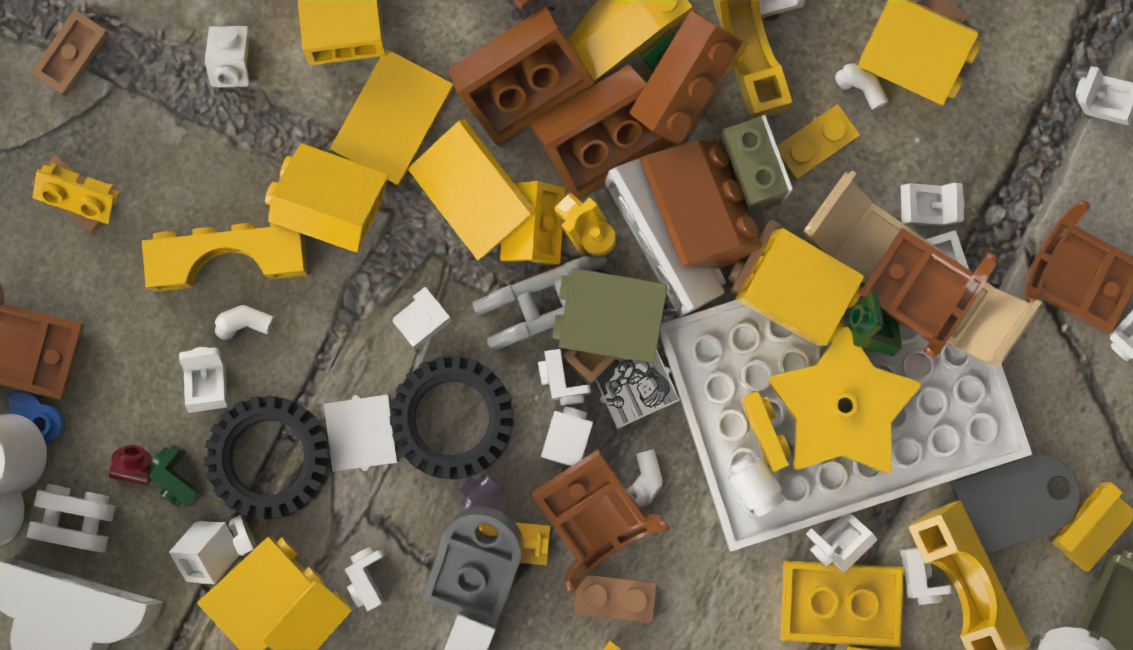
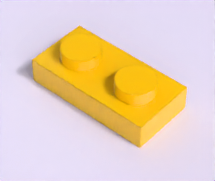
[777,104,860,182]
[740,391,791,472]

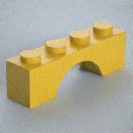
[713,0,792,120]
[142,222,308,292]
[908,500,1030,650]

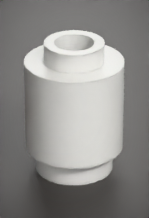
[728,455,785,517]

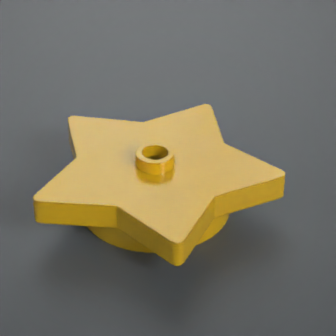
[768,327,921,473]

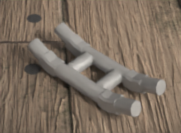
[473,255,607,352]

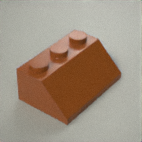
[448,6,595,146]
[629,10,748,145]
[529,64,674,199]
[639,139,762,268]

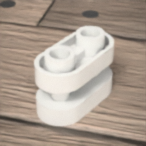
[26,484,116,553]

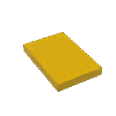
[330,48,454,187]
[408,119,536,260]
[780,560,904,647]

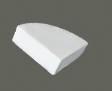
[228,515,258,556]

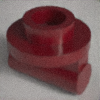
[109,445,152,486]

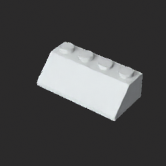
[604,156,726,318]

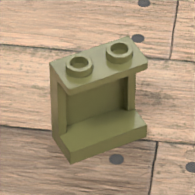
[552,268,667,363]
[1074,550,1133,650]

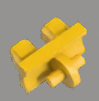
[554,193,617,256]

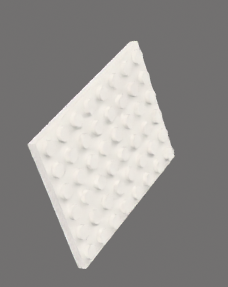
[659,230,1032,552]

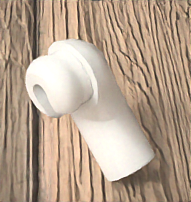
[835,63,889,110]
[215,305,275,340]
[627,449,663,507]

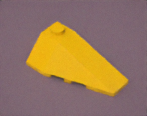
[568,0,693,97]

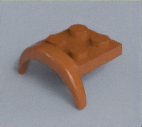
[1023,200,1133,334]
[859,228,998,358]
[0,284,84,400]
[532,449,670,592]

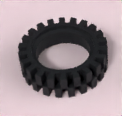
[389,356,514,480]
[204,395,331,519]

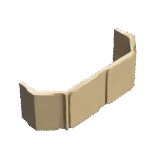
[802,170,1042,368]

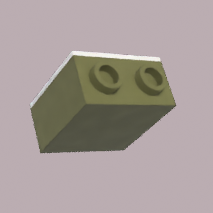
[719,115,793,215]

